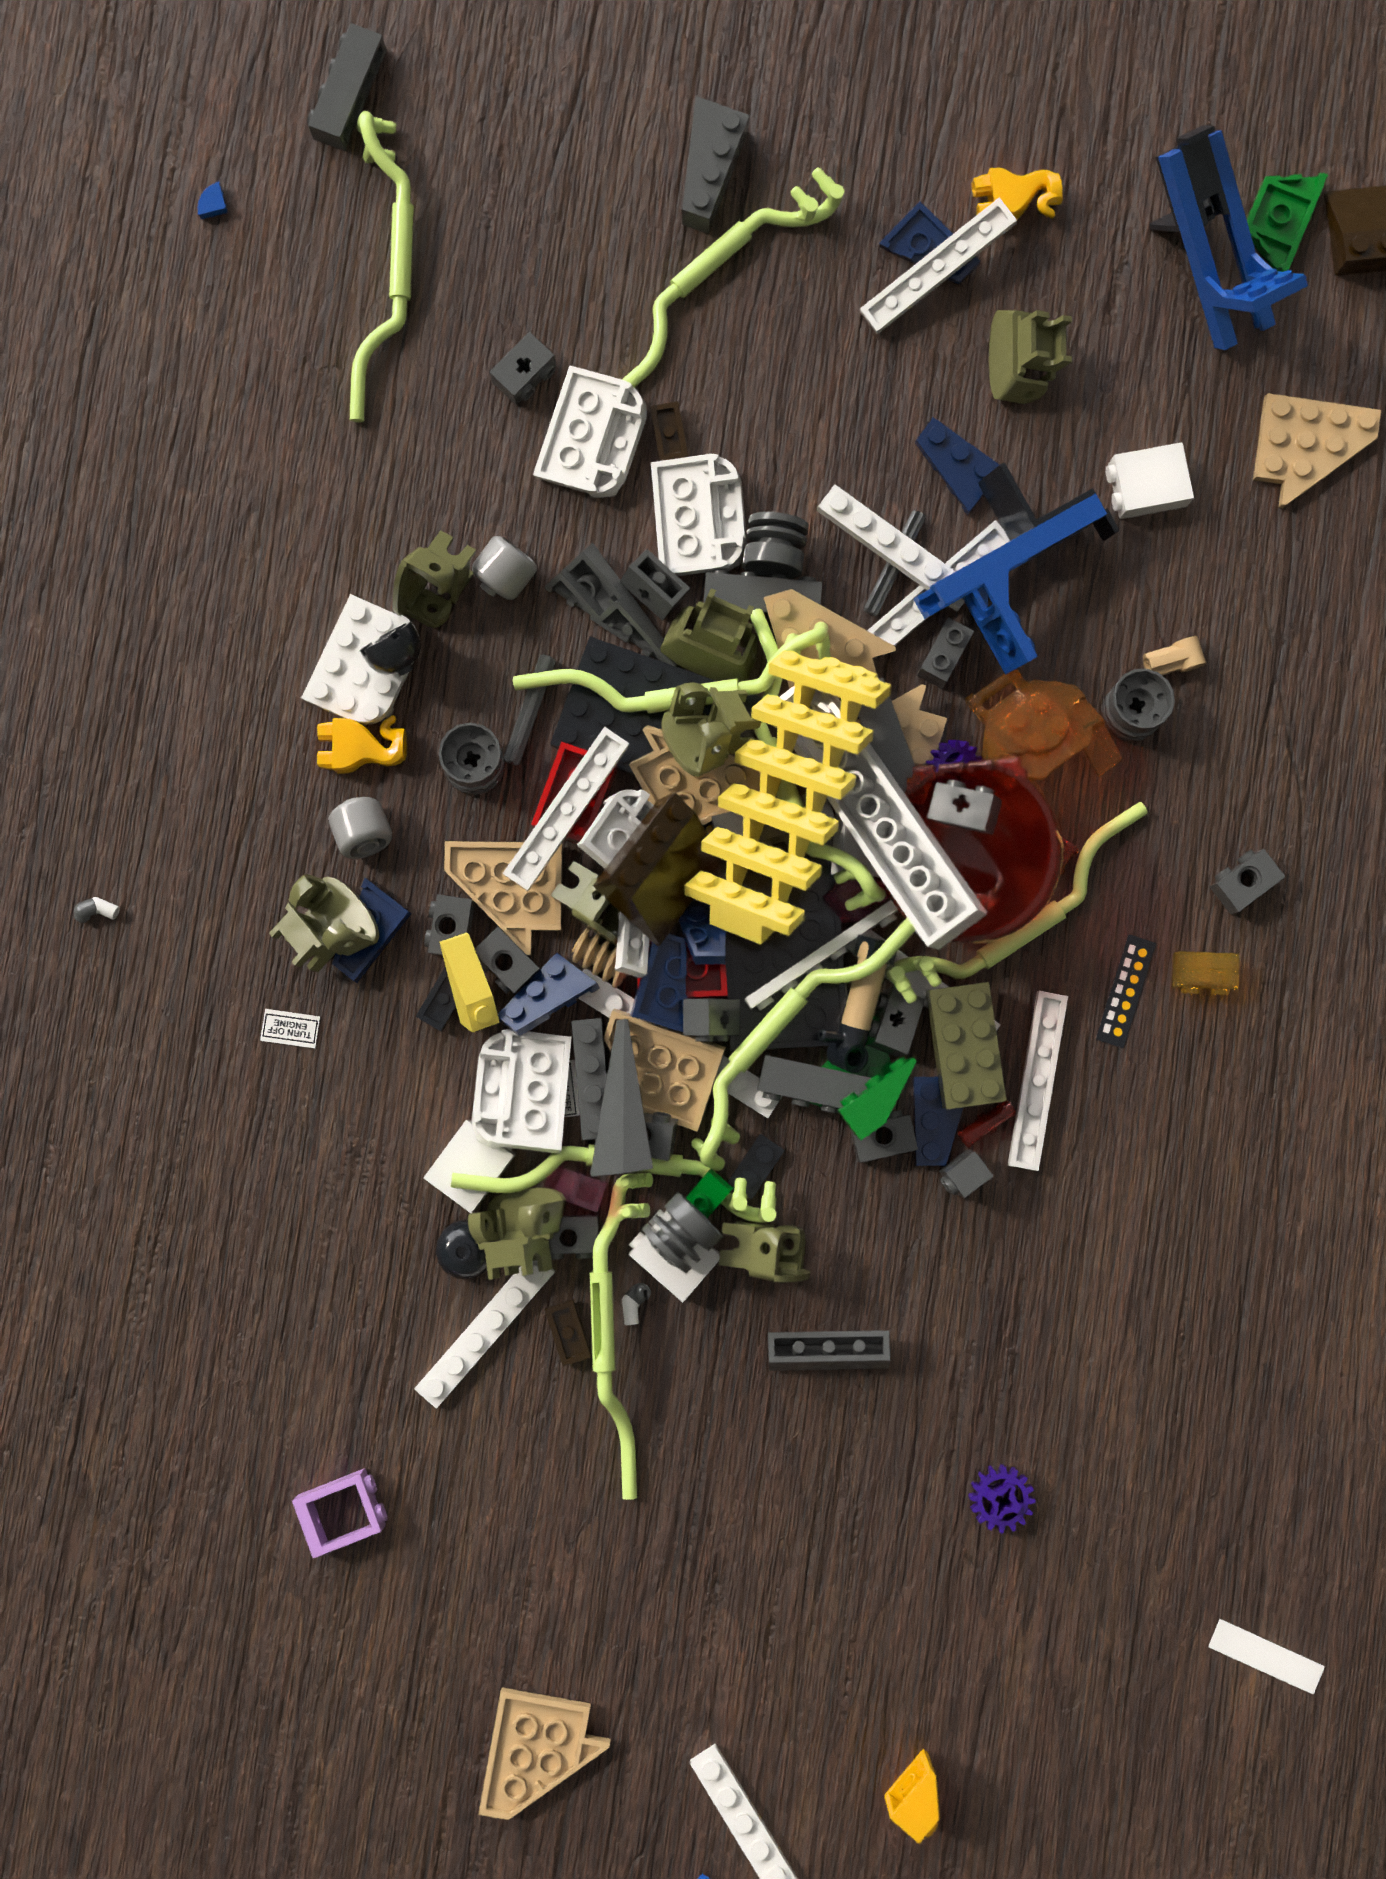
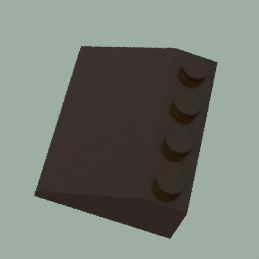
[1324,185,1386,276]
[593,792,722,946]

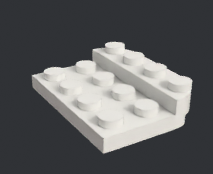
[533,365,647,498]
[651,454,747,576]
[301,594,421,726]
[577,790,653,869]
[472,1029,571,1154]

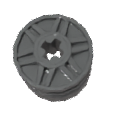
[742,512,809,579]
[1101,669,1175,741]
[438,722,505,795]
[642,1192,723,1274]

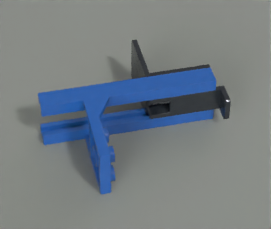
[1149,125,1308,350]
[913,463,1119,675]

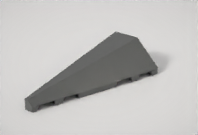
[544,543,677,666]
[590,1019,653,1177]

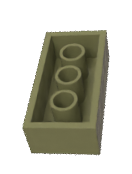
[926,982,1006,1109]

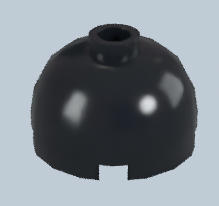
[359,621,421,677]
[436,1219,495,1280]

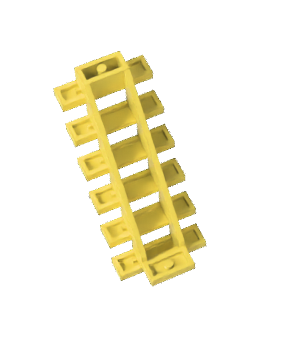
[684,650,891,944]

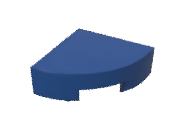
[198,181,228,220]

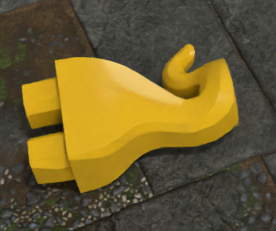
[972,168,1063,219]
[317,715,407,774]

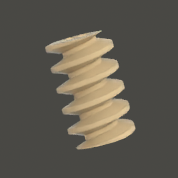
[571,927,628,988]

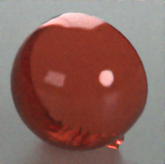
[884,757,1063,944]

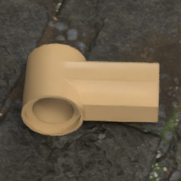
[1143,636,1206,676]

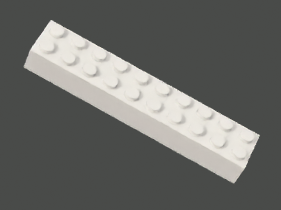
[780,686,988,950]

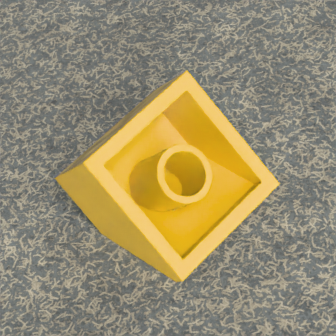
[884,1749,939,1843]

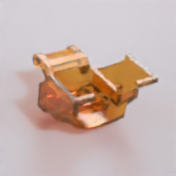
[965,669,1122,828]

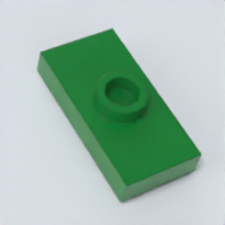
[686,1168,733,1218]

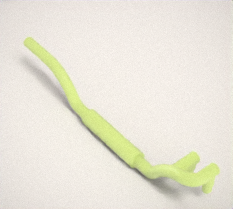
[350,111,414,422]
[622,168,844,388]
[750,609,886,911]
[513,622,831,714]
[885,802,1148,1004]
[691,917,916,1171]
[450,1144,777,1223]
[590,1172,653,1500]

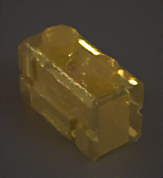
[1172,951,1239,995]

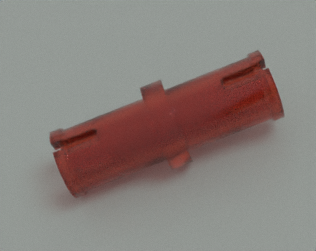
[958,1099,1017,1148]

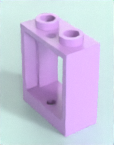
[292,1468,387,1558]

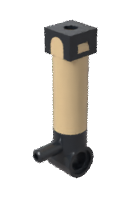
[818,934,897,1073]

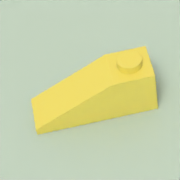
[439,933,500,1033]

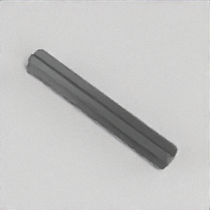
[864,510,926,616]
[504,654,555,766]

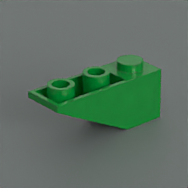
[837,1056,917,1141]

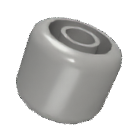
[472,536,537,600]
[328,797,392,859]

